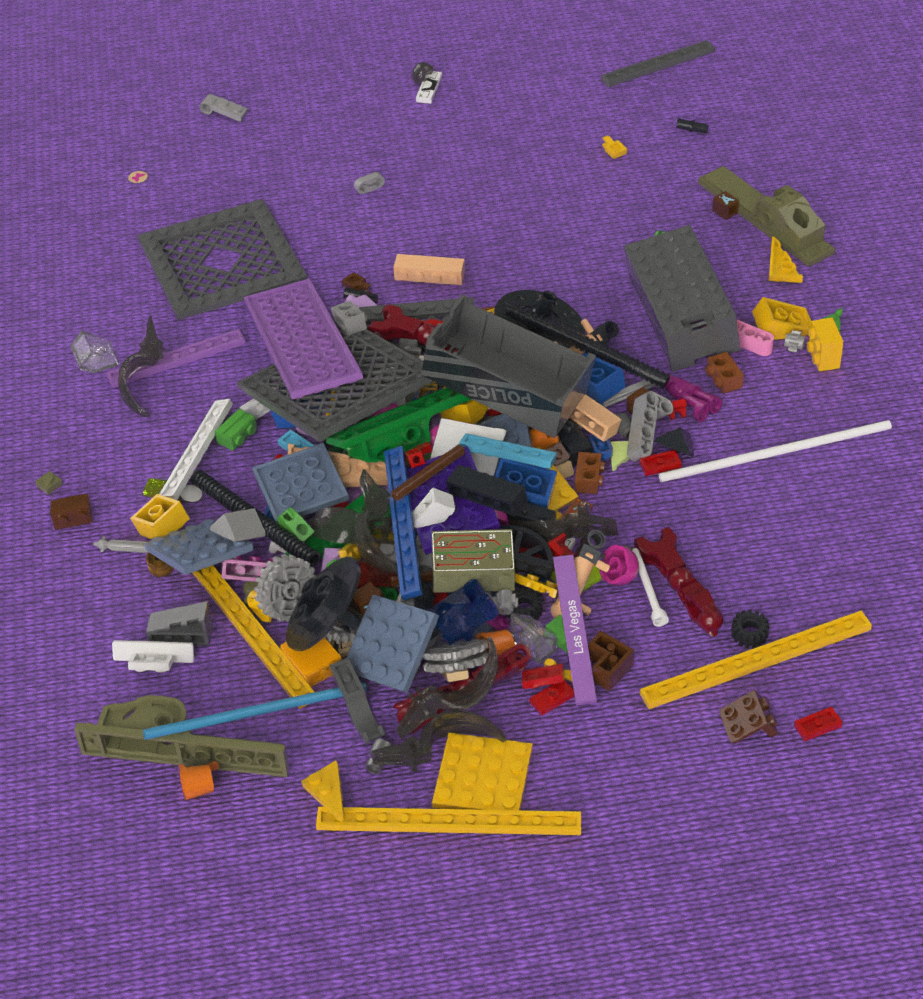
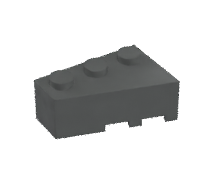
[146,601,213,646]

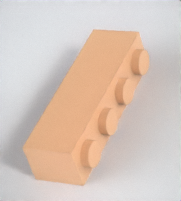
[393,254,465,285]
[569,394,622,442]

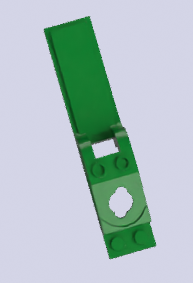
[326,387,472,465]

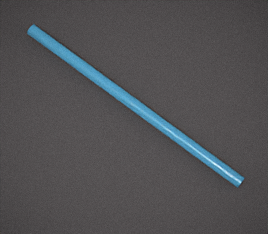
[143,682,367,740]

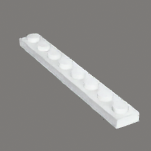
[159,399,233,500]

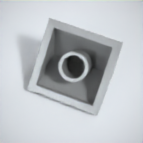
[210,508,266,542]

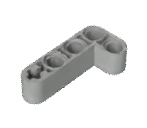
[627,391,673,462]

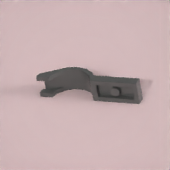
[329,658,386,744]

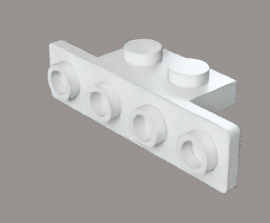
[112,640,194,673]

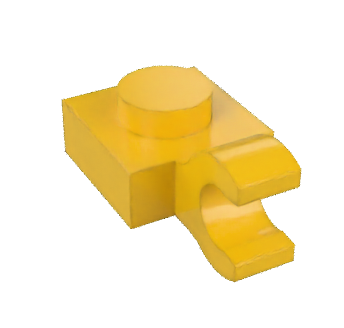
[602,135,627,159]

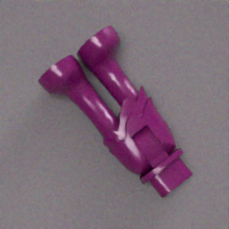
[665,375,722,422]

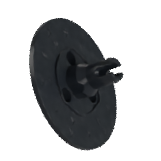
[494,290,585,349]
[286,557,361,652]

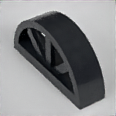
[498,525,553,579]

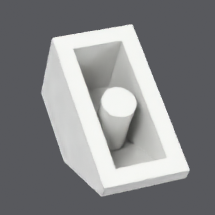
[412,488,455,528]

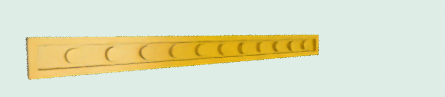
[192,565,314,709]
[640,610,872,709]
[316,807,581,835]

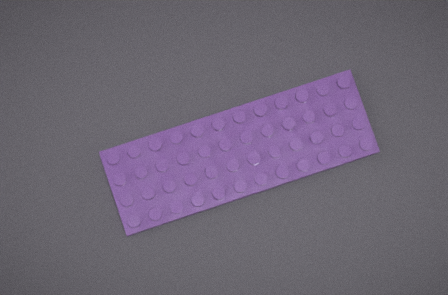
[244,278,363,399]

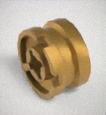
[146,552,175,577]

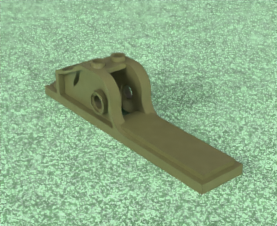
[698,166,835,267]
[74,695,290,777]

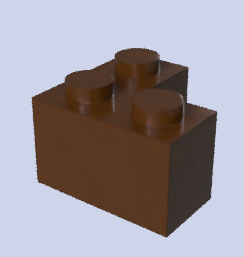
[588,630,634,692]

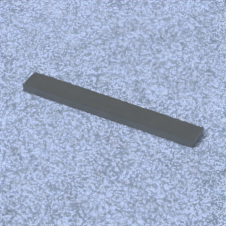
[601,40,715,87]

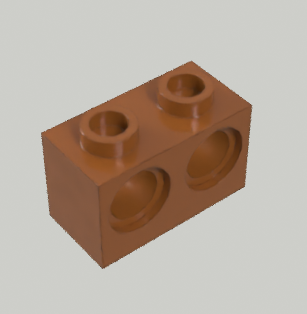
[705,352,744,394]
[575,452,605,494]

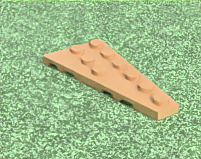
[288,443,388,488]

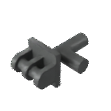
[399,338,422,355]

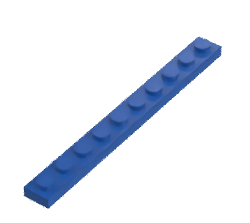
[384,446,423,601]

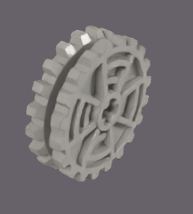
[254,554,317,622]
[422,639,491,673]

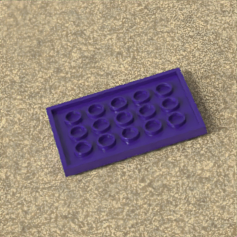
[407,446,501,555]

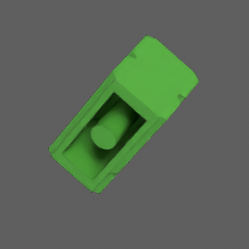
[215,409,257,451]

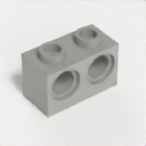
[331,301,367,336]

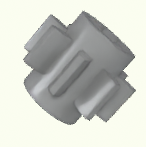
[784,330,805,353]
[493,590,518,615]

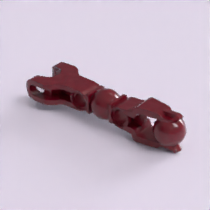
[367,304,458,354]
[634,527,724,637]
[393,644,531,734]

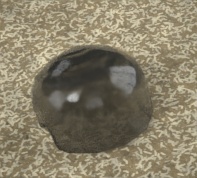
[411,62,434,85]

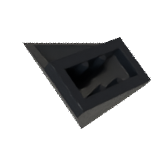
[655,427,694,457]

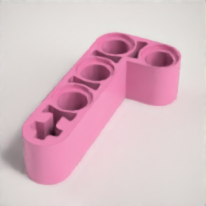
[702,319,774,356]

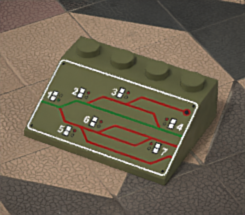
[432,529,515,593]

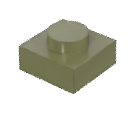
[35,471,63,495]

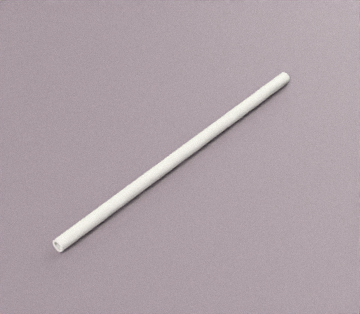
[658,420,892,483]

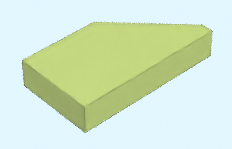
[611,441,629,471]

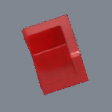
[547,533,574,564]

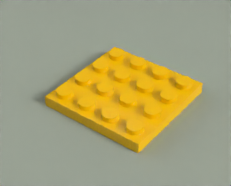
[432,733,533,810]

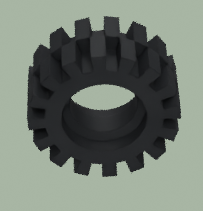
[508,587,542,625]
[731,610,770,649]

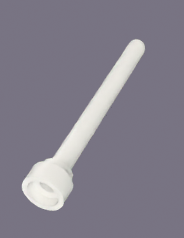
[632,548,669,627]

